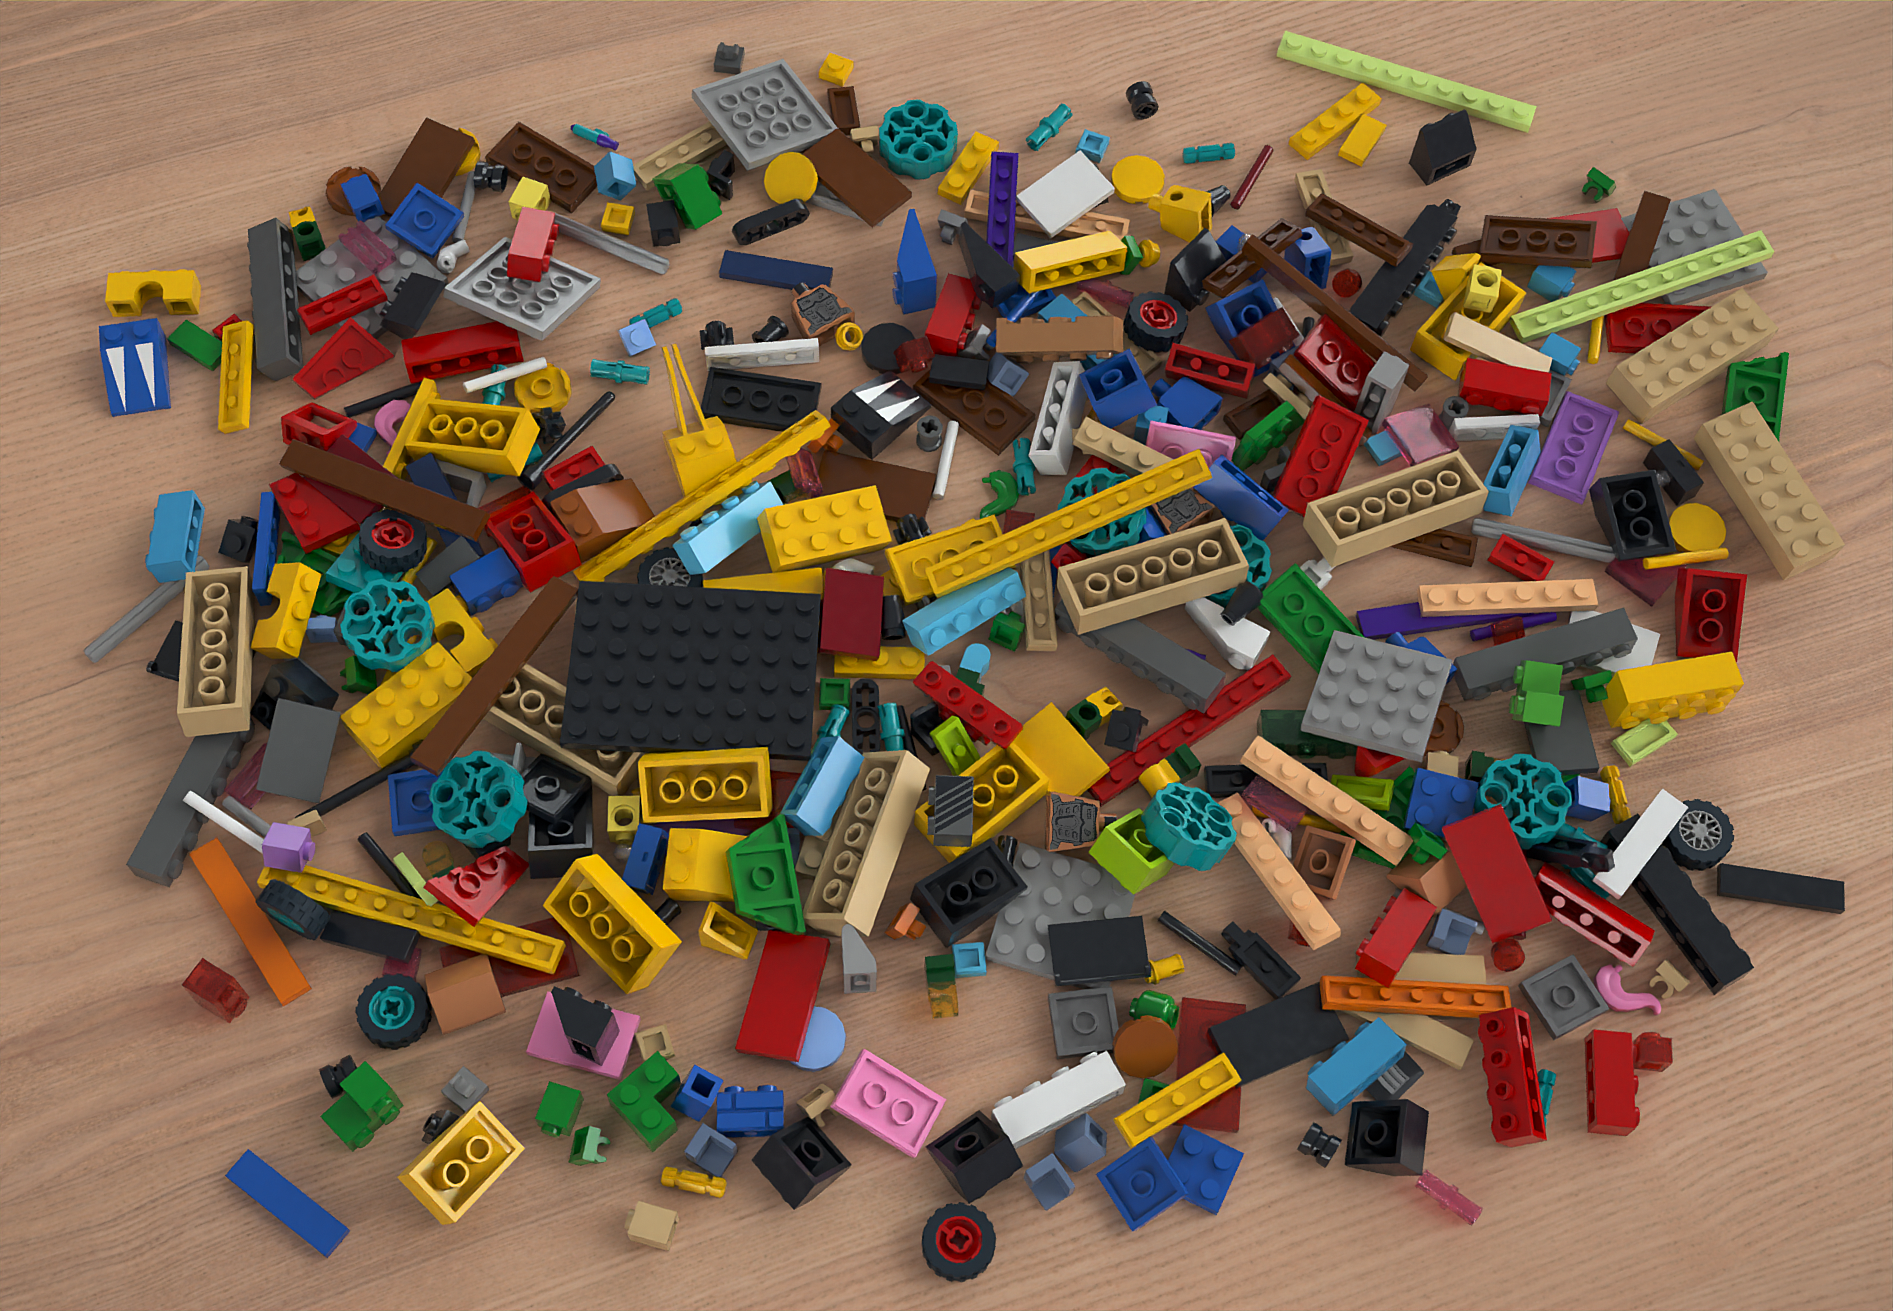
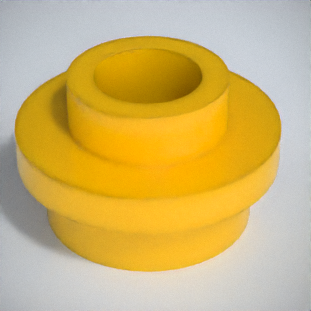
[1138,240,1160,267]
[835,322,863,351]

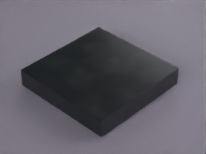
[507,753,592,825]

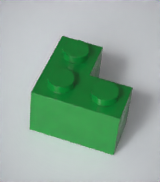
[652,163,723,230]
[607,1051,681,1152]
[320,1061,404,1152]

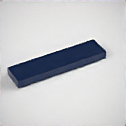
[719,250,833,290]
[406,453,486,558]

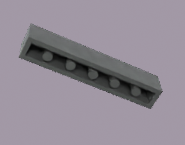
[247,218,303,382]
[1055,600,1226,714]
[1453,608,1638,701]
[126,717,255,888]

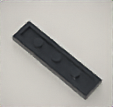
[1204,763,1328,798]
[1717,863,1845,914]

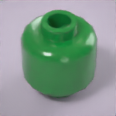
[1129,990,1179,1030]

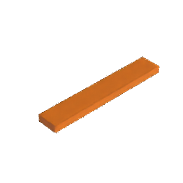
[189,837,312,1007]
[1319,975,1511,1018]

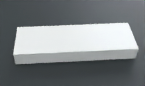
[1448,414,1540,442]

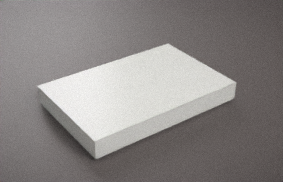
[1016,150,1115,238]
[1568,610,1660,677]

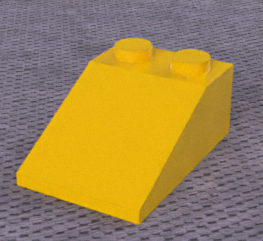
[663,828,748,902]
[397,1101,525,1225]

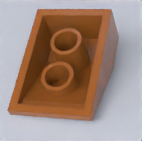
[550,478,655,563]

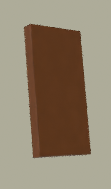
[378,117,475,217]
[485,122,597,213]
[802,128,912,228]
[1479,215,1597,268]
[913,356,1036,456]
[810,450,936,522]

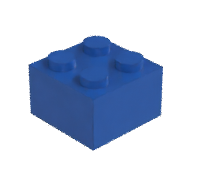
[1079,348,1157,429]

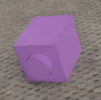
[261,822,315,873]

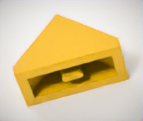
[1431,253,1481,301]
[698,902,758,959]

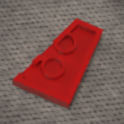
[292,317,395,400]
[269,473,360,554]
[423,846,529,927]

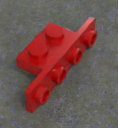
[913,661,1023,749]

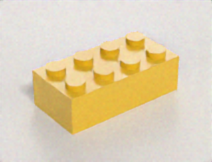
[1410,262,1526,381]
[404,398,540,476]
[757,485,892,573]
[340,642,472,769]
[1601,652,1744,729]
[914,742,1049,863]
[638,747,773,823]
[543,854,682,994]

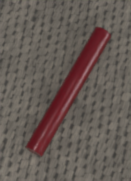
[1230,145,1274,210]

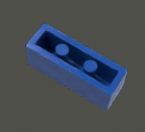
[1193,455,1289,541]

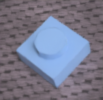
[618,319,656,356]
[305,615,338,643]

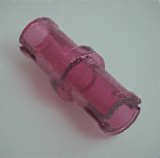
[1076,278,1134,309]
[1415,1169,1483,1226]

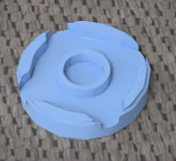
[790,1006,846,1072]

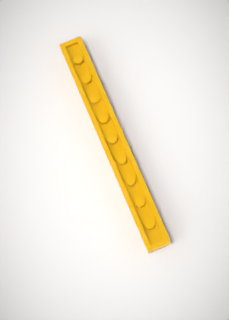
[573,410,831,582]
[925,449,1212,599]
[257,865,566,975]

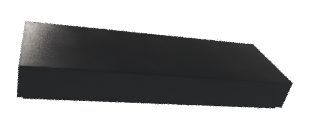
[320,909,420,964]

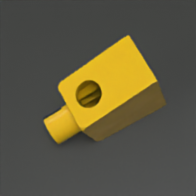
[1148,185,1212,243]

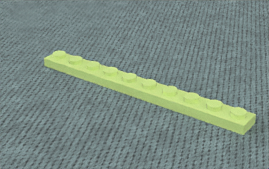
[1276,31,1537,133]
[1509,230,1774,343]

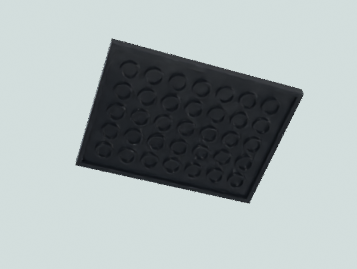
[560,581,821,761]

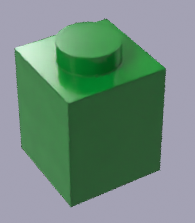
[535,1081,584,1138]

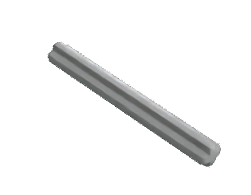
[554,213,670,274]
[1471,518,1615,563]
[84,555,209,663]

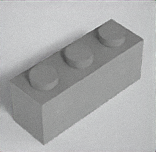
[1354,351,1410,435]

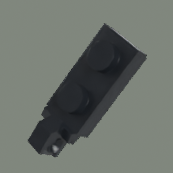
[1526,835,1615,872]
[1221,921,1301,1000]

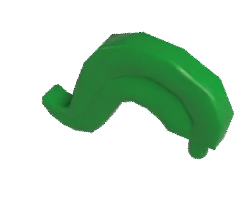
[979,470,1019,519]

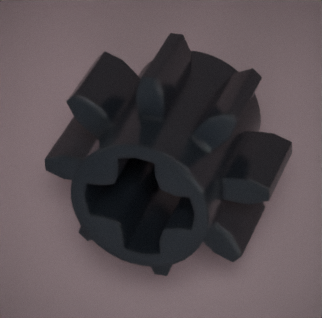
[699,321,734,350]
[532,407,566,444]
[893,514,931,545]

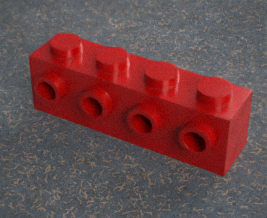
[401,321,524,384]
[1534,861,1655,967]
[1478,1007,1547,1148]

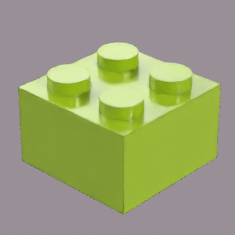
[1089,808,1174,895]

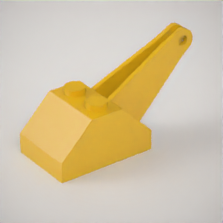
[662,343,743,499]

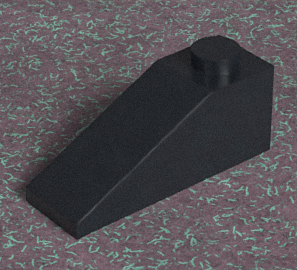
[958,222,1020,309]

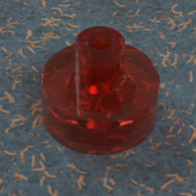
[1332,268,1362,298]
[1491,938,1525,972]

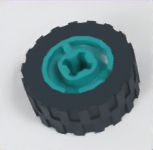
[255,879,331,940]
[355,973,432,1050]

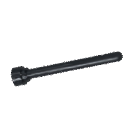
[517,391,615,490]
[295,739,423,818]

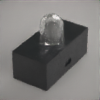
[1643,439,1704,506]

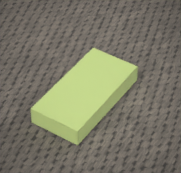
[1611,719,1678,767]
[393,852,439,907]

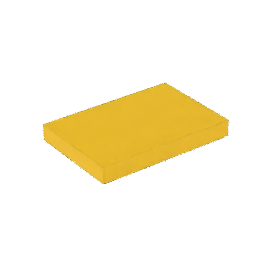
[1013,702,1110,797]

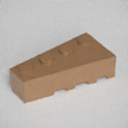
[996,316,1123,364]

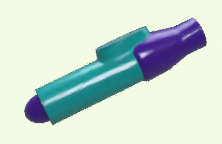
[570,124,619,150]

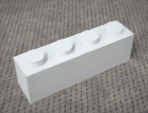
[1029,361,1087,475]
[991,1051,1126,1150]

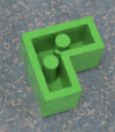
[1509,660,1564,727]

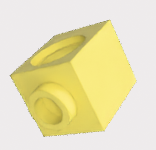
[508,177,551,221]
[1463,264,1502,313]
[607,795,642,846]

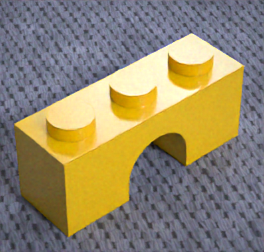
[105,269,201,317]
[250,562,322,659]
[426,588,498,678]

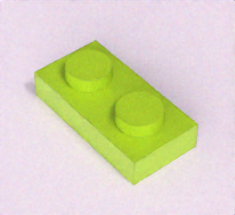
[929,716,981,776]

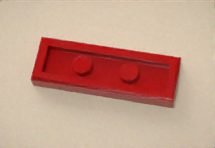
[296,274,388,335]

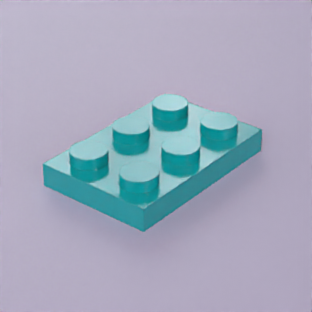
[326,531,403,593]

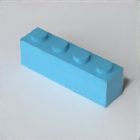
[673,481,783,575]
[902,567,1026,656]

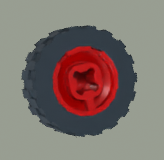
[1123,291,1188,353]
[359,509,427,574]
[922,1202,996,1282]

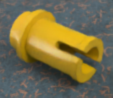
[1144,954,1185,985]

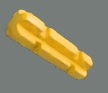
[1600,765,1632,824]
[661,1166,727,1198]

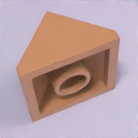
[1293,825,1356,900]
[1386,841,1467,918]
[424,954,506,1035]

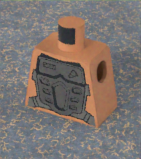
[791,282,855,347]
[1149,487,1214,535]
[1045,791,1117,852]

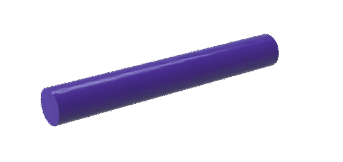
[1470,612,1557,641]

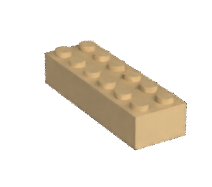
[1606,288,1779,424]
[1694,402,1845,580]
[1303,450,1489,568]
[1057,518,1249,635]
[177,566,255,737]
[483,664,645,796]
[803,750,930,937]

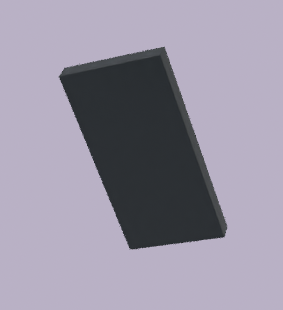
[701,367,822,432]
[1207,982,1349,1089]

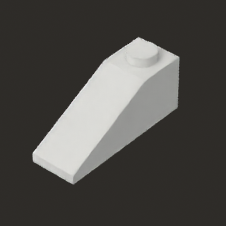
[1185,597,1270,671]

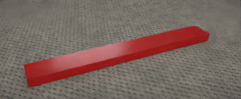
[1087,654,1292,807]

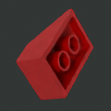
[485,491,582,593]
[1675,568,1747,662]

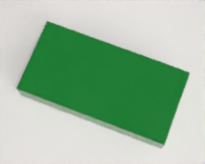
[167,319,222,372]

